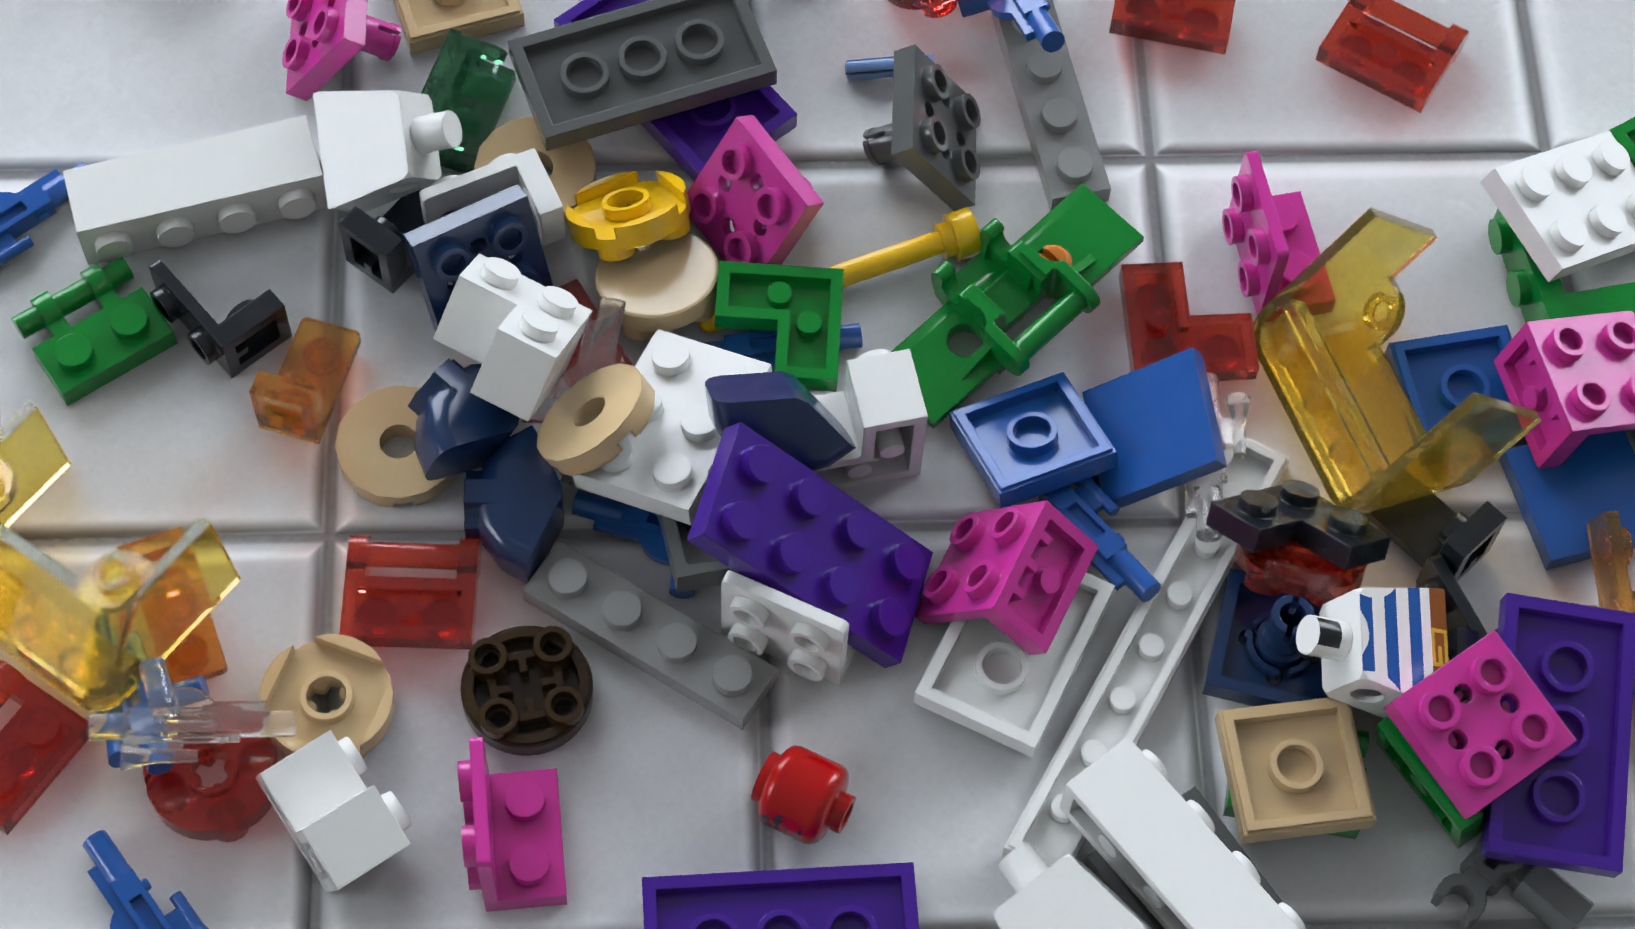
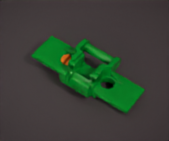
[891,184,1144,429]

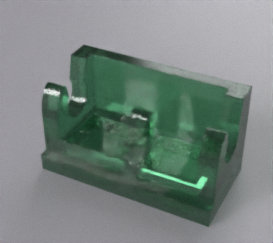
[421,28,516,173]

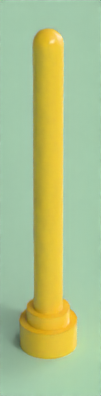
[698,207,982,333]

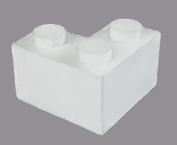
[433,253,593,422]
[809,349,928,489]
[255,730,412,892]

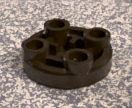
[460,626,593,756]

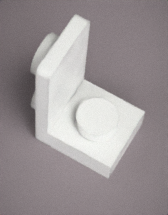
[419,148,566,247]

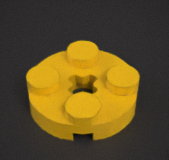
[565,170,691,262]

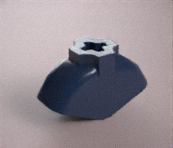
[408,358,519,481]
[705,371,856,471]
[463,425,565,584]

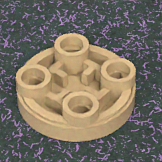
[595,232,719,341]

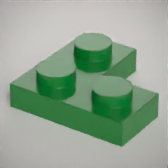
[715,261,844,392]

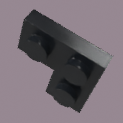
[1205,480,1392,571]

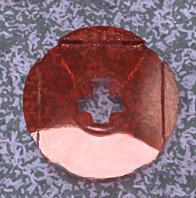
[1234,542,1367,608]
[143,705,280,842]

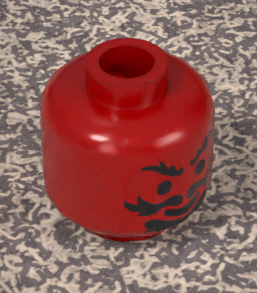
[751,745,856,844]

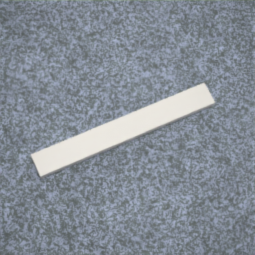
[1002,430,1290,867]

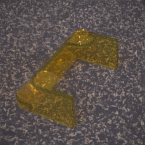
[1251,207,1541,513]
[0,401,241,712]

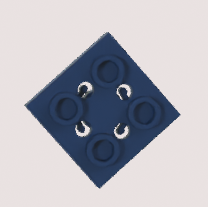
[403,184,553,332]
[1202,568,1342,706]

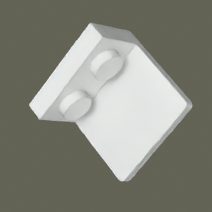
[721,570,856,685]

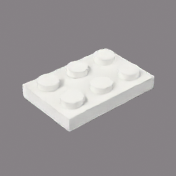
[1480,131,1635,282]
[573,329,772,525]
[913,573,1115,758]

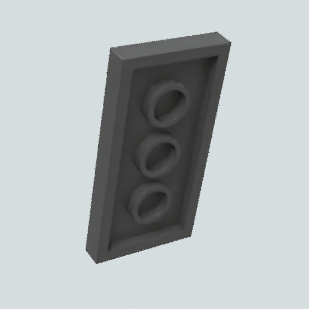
[508,0,777,151]

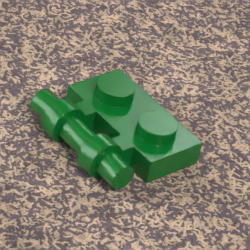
[11,257,178,406]

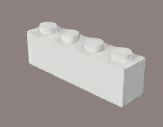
[63,115,328,264]
[1059,737,1306,929]

